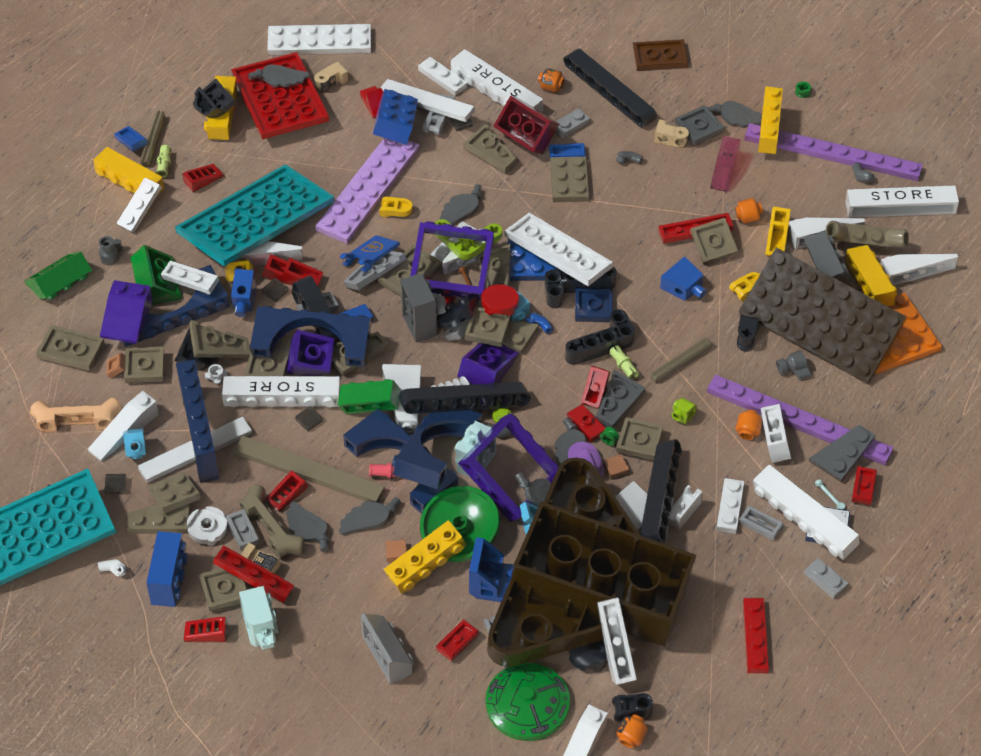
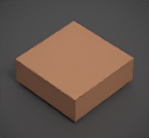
[106,352,125,378]
[603,454,629,479]
[385,540,406,562]

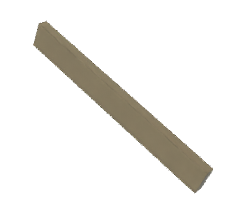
[234,436,385,503]

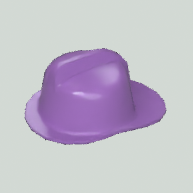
[567,442,604,477]

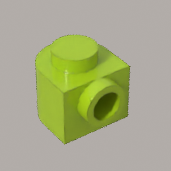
[671,398,697,425]

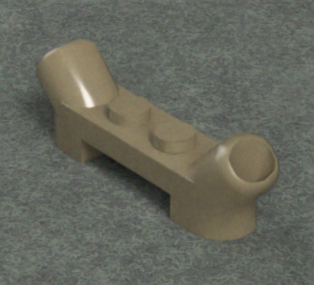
[825,221,909,249]
[238,484,304,559]

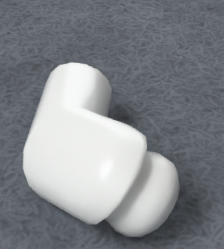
[98,559,127,576]

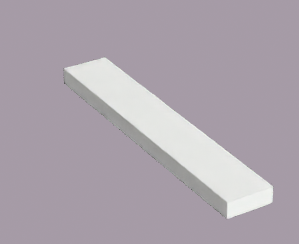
[380,79,475,122]
[138,417,252,483]

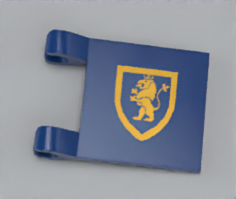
[340,235,400,272]

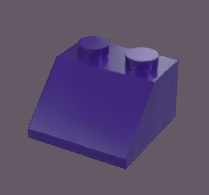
[287,330,334,376]

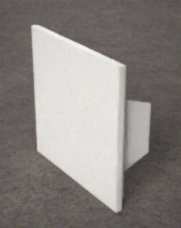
[615,481,647,530]

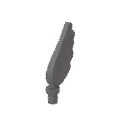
[248,65,309,87]
[707,101,762,128]
[440,184,481,225]
[554,417,585,465]
[515,472,551,507]
[339,497,401,536]
[286,502,329,552]

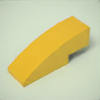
[765,207,791,256]

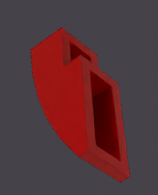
[261,254,324,286]

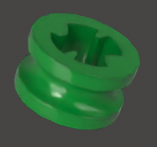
[795,81,811,98]
[600,427,620,446]

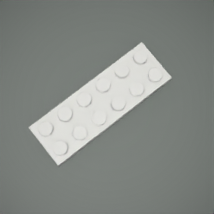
[267,24,371,55]
[505,213,613,286]

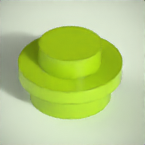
[493,408,511,423]

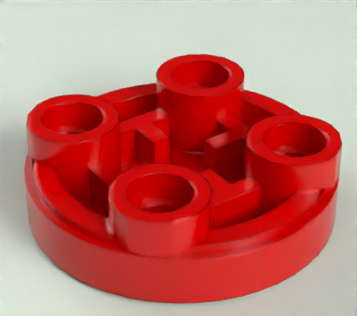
[481,284,519,316]

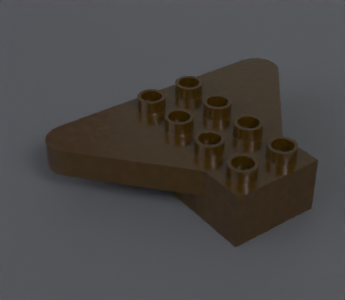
[487,457,697,667]

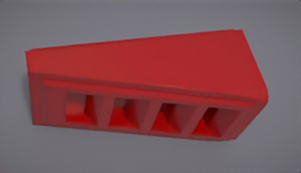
[182,164,223,192]
[265,470,308,512]
[184,617,227,642]

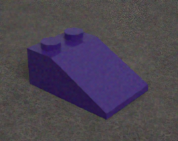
[100,280,153,344]
[457,343,519,384]

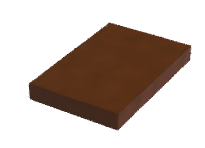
[633,39,688,71]

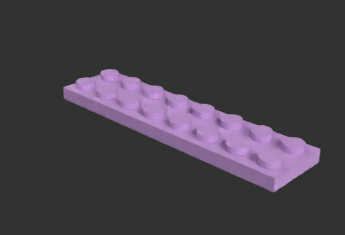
[315,138,420,244]

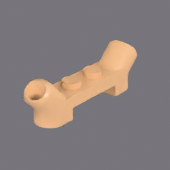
[30,398,122,432]

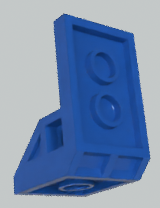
[469,537,513,602]

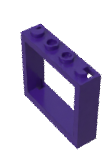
[410,221,494,300]
[458,413,558,522]

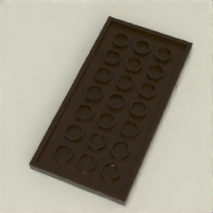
[738,247,907,384]

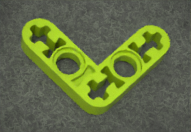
[435,219,502,260]

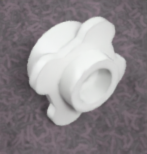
[205,364,228,384]

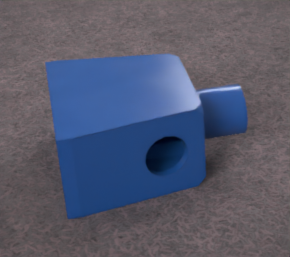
[660,257,707,300]
[231,269,257,317]

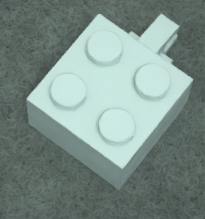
[455,421,497,477]
[239,586,278,650]

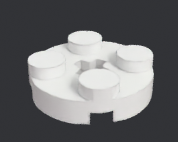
[187,507,228,546]

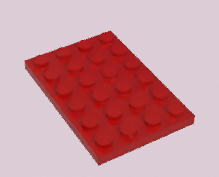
[231,52,329,139]

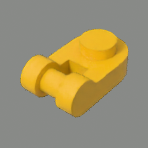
[379,197,413,217]
[729,272,760,301]

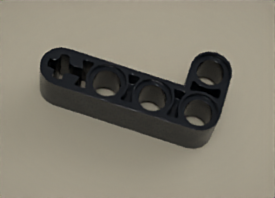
[544,267,617,309]
[291,275,339,342]
[565,309,635,365]

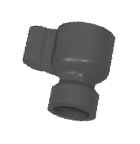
[99,236,122,265]
[776,350,811,380]

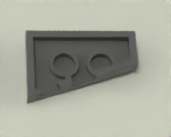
[596,370,646,428]
[809,425,876,482]

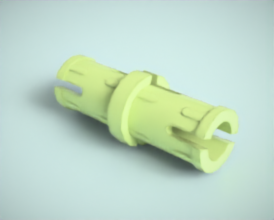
[156,145,172,178]
[609,345,639,380]

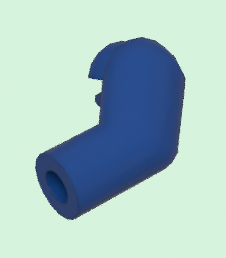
[526,313,553,334]

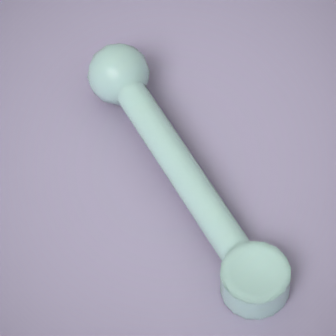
[815,479,845,510]

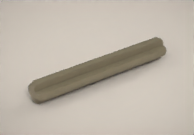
[140,111,165,167]
[650,337,712,383]

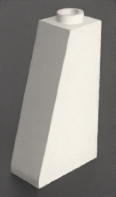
[382,364,421,433]

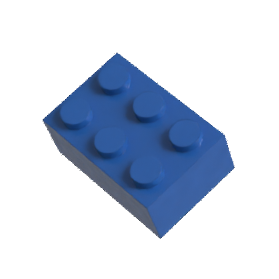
[373,89,418,145]
[146,531,188,607]

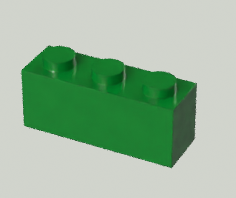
[338,379,401,414]

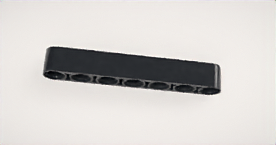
[563,48,657,128]
[398,382,531,414]
[640,439,682,543]

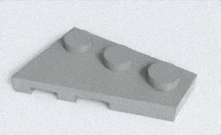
[343,251,407,290]

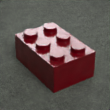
[493,96,560,155]

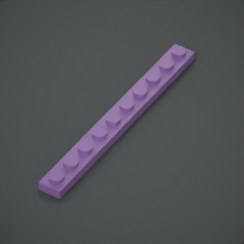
[744,123,923,181]
[707,374,894,466]

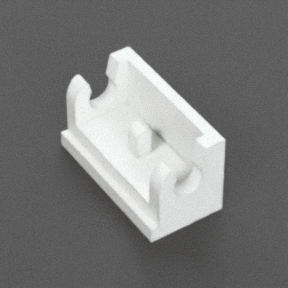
[669,485,702,530]

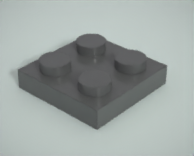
[675,105,724,145]

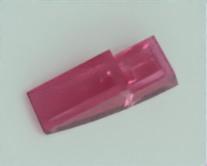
[710,136,741,192]

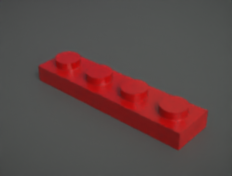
[658,213,734,244]
[213,545,294,603]
[743,598,769,674]

